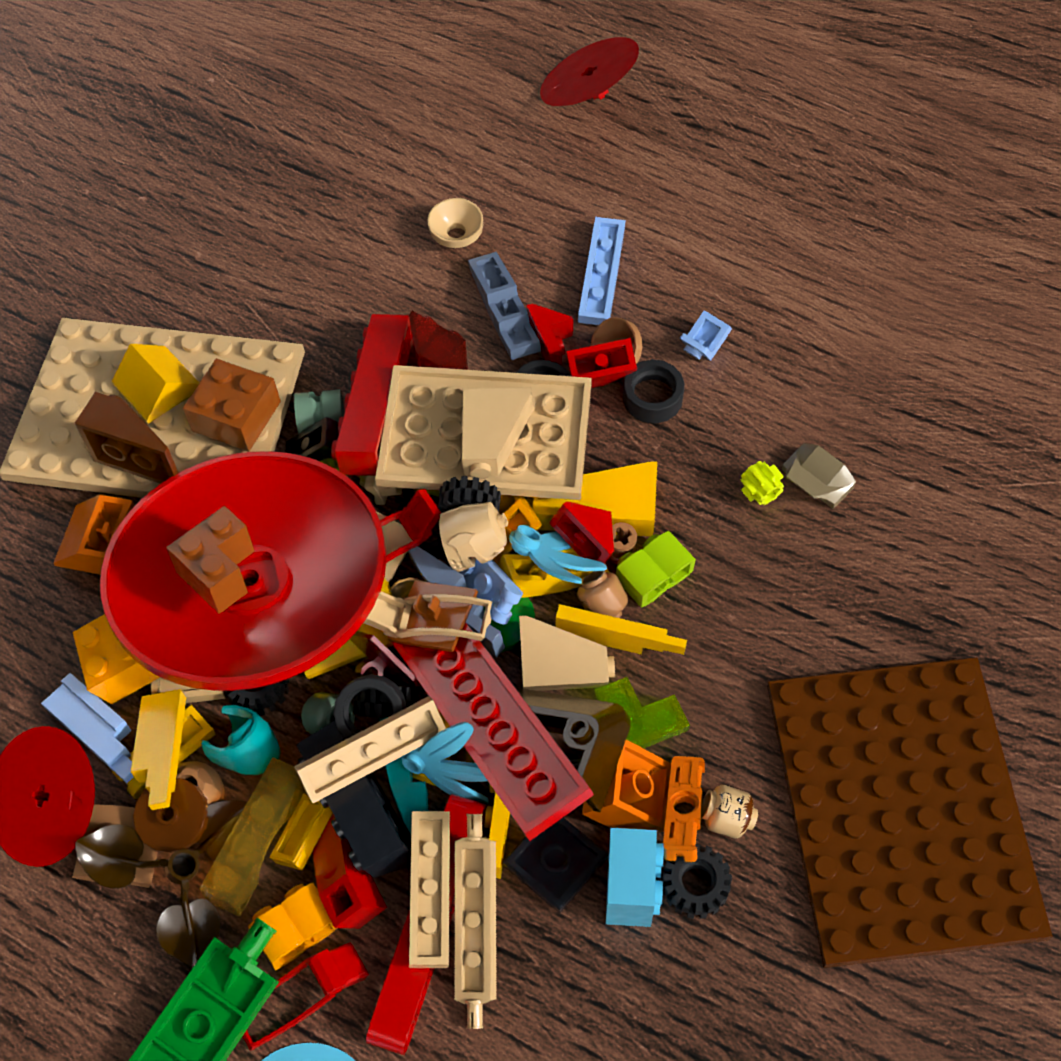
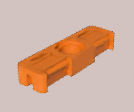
[663,756,705,862]

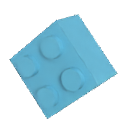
[606,828,664,927]

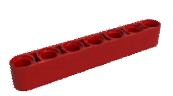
[366,794,487,1055]

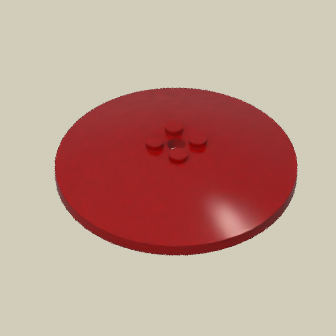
[100,451,386,691]

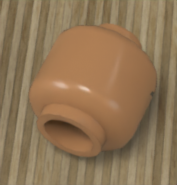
[577,571,628,618]

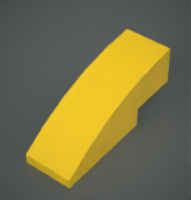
[498,548,609,598]

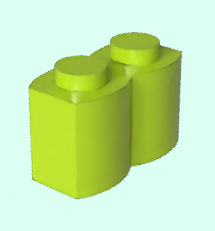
[615,531,696,608]

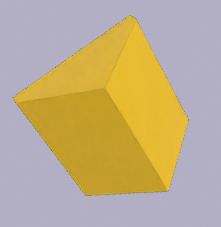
[112,344,200,424]

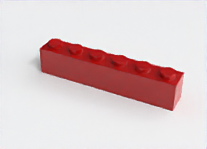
[332,314,413,476]

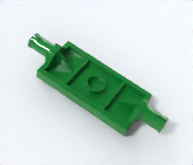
[129,917,279,1061]

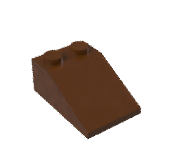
[75,392,179,484]

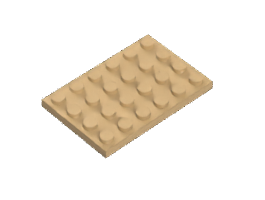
[375,365,592,500]

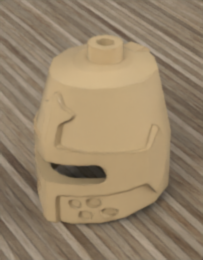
[439,502,508,572]

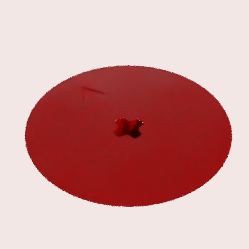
[540,37,639,106]
[0,726,95,867]

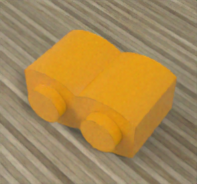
[248,882,338,971]

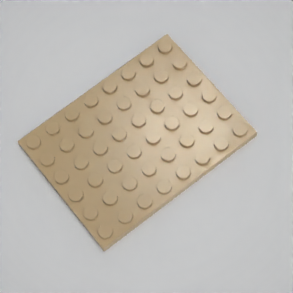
[0,318,305,498]

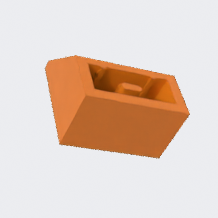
[54,494,134,575]

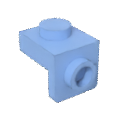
[680,310,732,361]

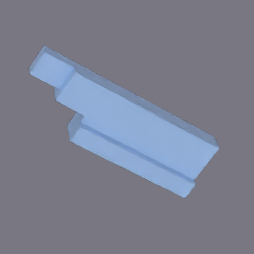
[41,673,134,783]

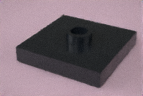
[503,817,608,914]

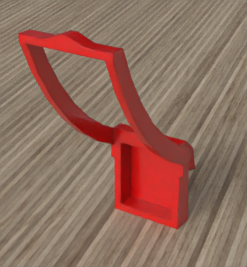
[380,489,441,563]
[242,942,369,1051]

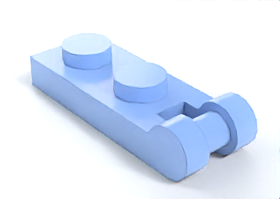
[459,559,523,625]

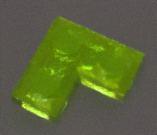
[594,677,690,748]

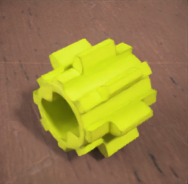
[740,461,785,505]

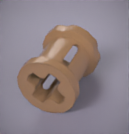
[608,522,637,563]

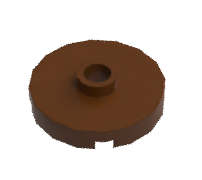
[133,778,208,853]

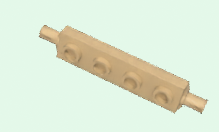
[455,814,496,1029]

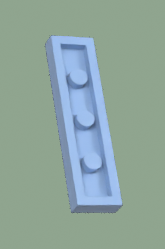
[578,217,626,325]

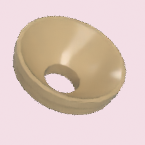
[428,198,483,248]

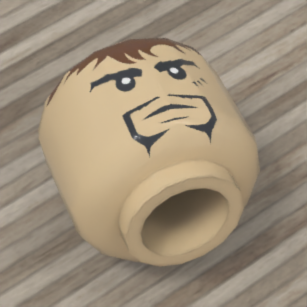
[701,785,758,838]

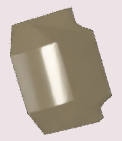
[782,443,856,509]

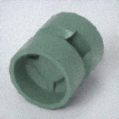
[294,389,345,434]

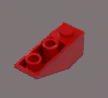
[312,814,387,929]

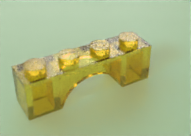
[199,757,306,917]

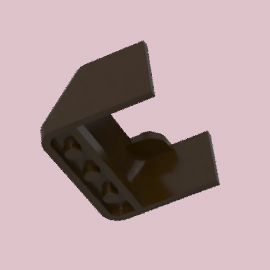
[449,688,631,812]

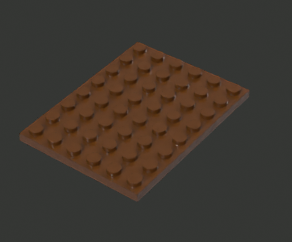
[767,657,1053,968]

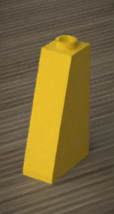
[527,462,657,537]

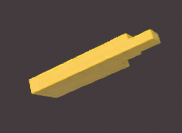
[556,604,687,655]
[130,689,186,810]

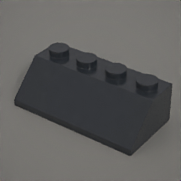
[296,721,411,878]

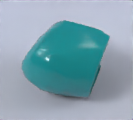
[201,705,281,775]

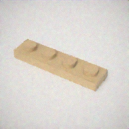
[294,696,446,804]
[409,811,450,968]

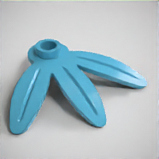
[508,525,607,584]
[400,722,489,804]

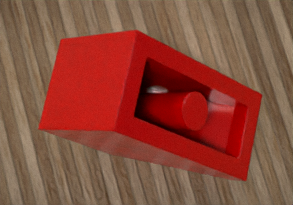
[566,338,637,388]

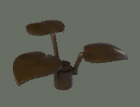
[75,800,254,969]

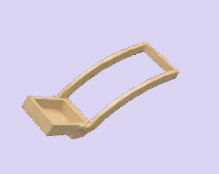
[364,591,492,641]

